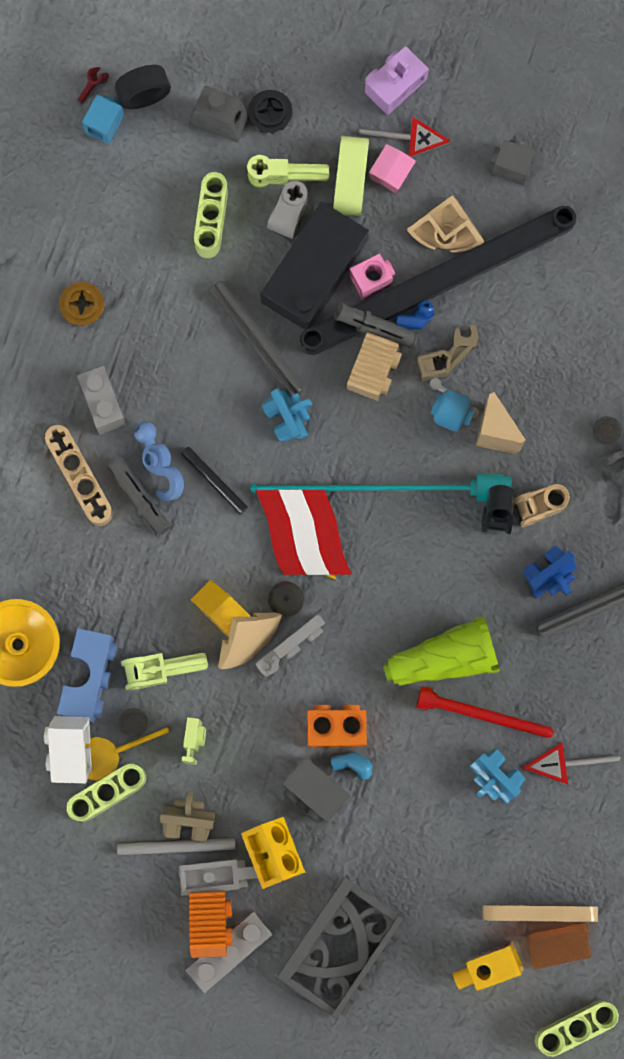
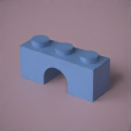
[57,628,117,724]

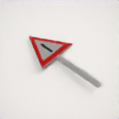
[522,742,621,785]

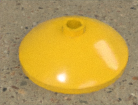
[0,599,60,687]

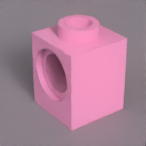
[349,253,395,300]

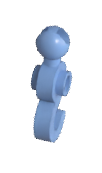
[134,421,184,501]

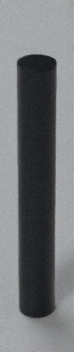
[181,446,248,515]

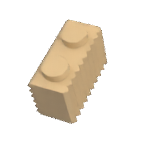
[347,332,402,401]

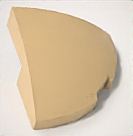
[406,195,485,253]
[218,613,281,669]

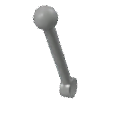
[430,378,479,418]

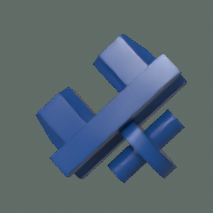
[523,546,577,599]

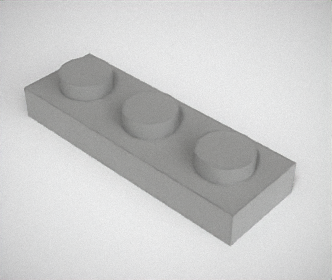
[185,912,273,993]

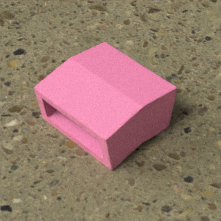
[369,144,416,193]

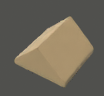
[476,392,526,454]

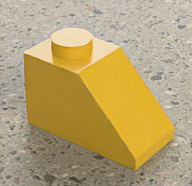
[191,580,251,638]

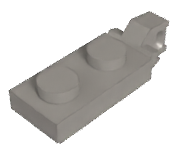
[255,615,325,677]
[178,859,258,896]

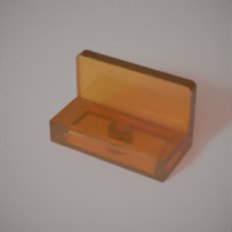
[526,922,591,969]

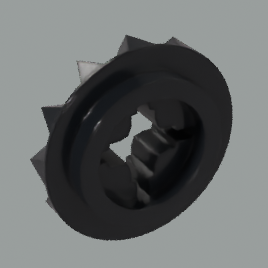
[248,90,293,134]

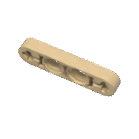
[45,425,113,526]
[483,905,598,922]

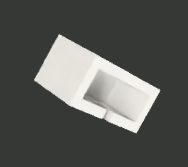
[44,716,92,783]

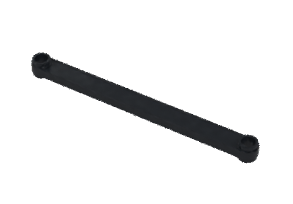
[300,205,576,355]

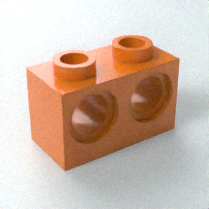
[307,705,367,748]

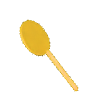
[85,727,169,781]

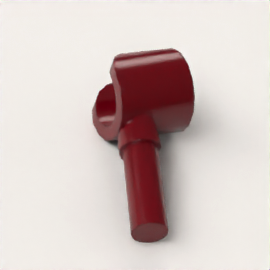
[77,67,109,104]

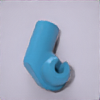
[330,752,372,780]

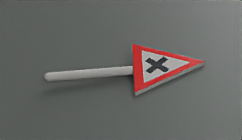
[358,116,452,157]

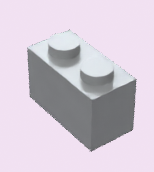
[77,366,126,435]

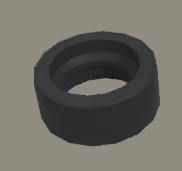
[115,65,171,110]

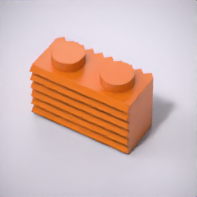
[189,891,233,958]

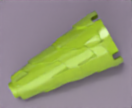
[383,615,500,686]

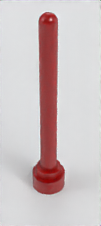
[416,686,554,738]

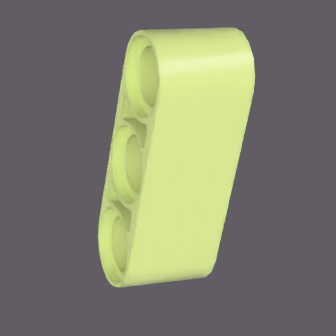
[333,136,369,217]
[194,172,228,258]
[67,764,146,822]
[535,1000,619,1057]

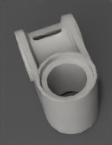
[267,181,308,239]

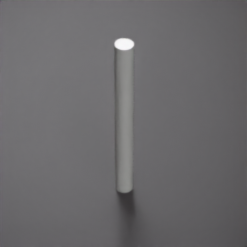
[117,838,236,855]

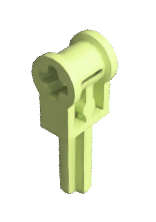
[247,155,329,188]
[121,653,208,690]

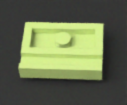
[181,717,206,765]

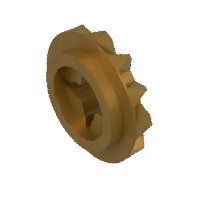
[59,282,105,327]

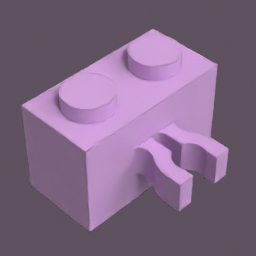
[365,46,429,115]

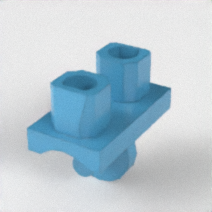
[262,388,313,442]
[469,749,525,805]

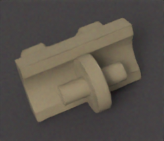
[160,791,216,842]

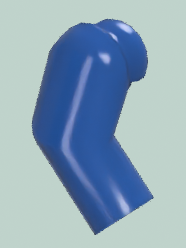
[395,301,434,330]

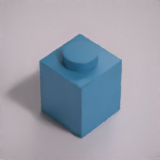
[82,94,124,144]

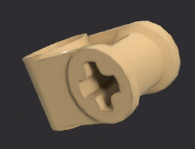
[513,484,570,527]

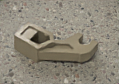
[416,324,479,382]

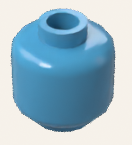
[430,390,475,432]

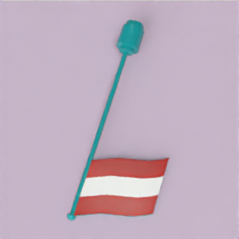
[250,473,512,575]

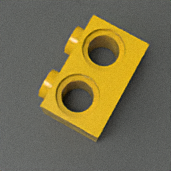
[241,817,305,889]

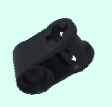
[481,485,514,534]

